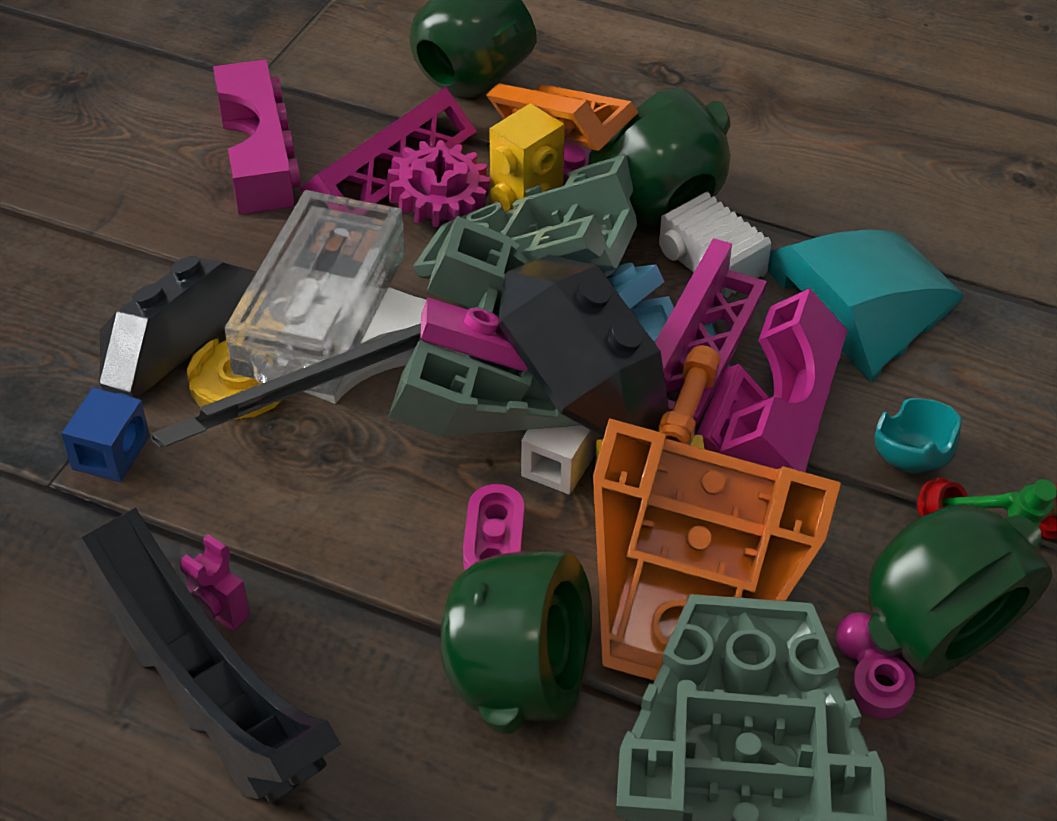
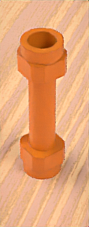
[658,345,721,445]

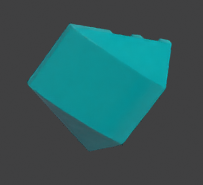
[767,229,964,383]

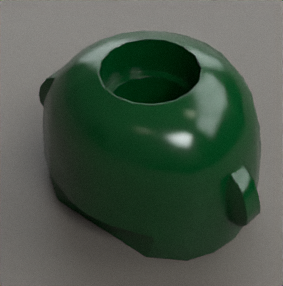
[409,0,537,98]
[588,87,731,228]
[868,504,1053,678]
[440,550,592,734]

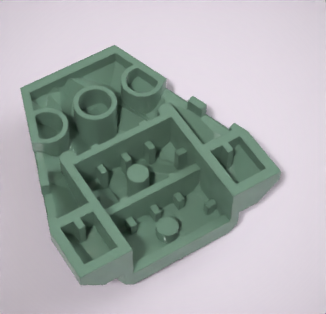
[413,154,637,279]
[616,594,887,821]

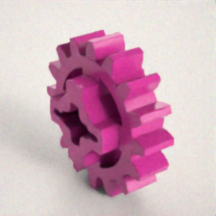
[387,140,490,228]

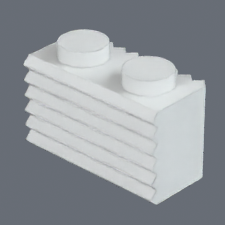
[659,191,771,298]

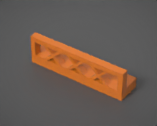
[486,83,639,151]

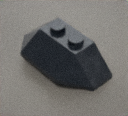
[498,255,669,435]
[100,256,280,399]

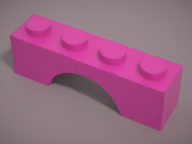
[213,59,301,214]
[720,289,847,472]

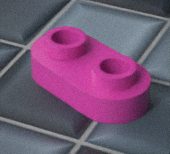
[463,484,524,571]

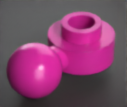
[835,612,915,719]

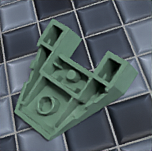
[388,216,581,437]

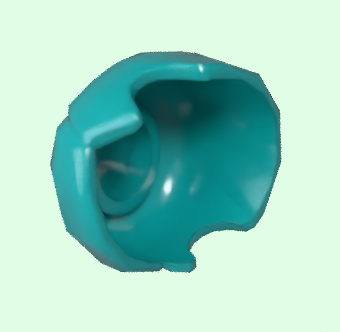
[874,398,962,474]

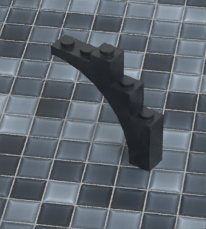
[71,508,341,802]

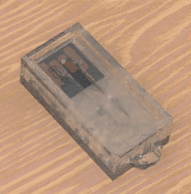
[225,190,405,396]

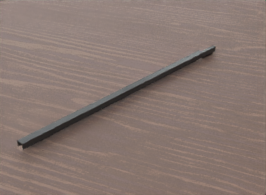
[151,306,470,448]

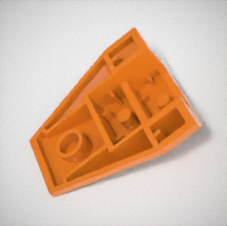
[593,418,841,681]

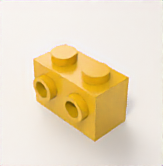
[490,103,565,212]

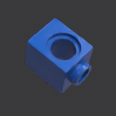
[61,387,150,482]

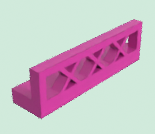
[299,87,477,225]
[655,238,767,428]

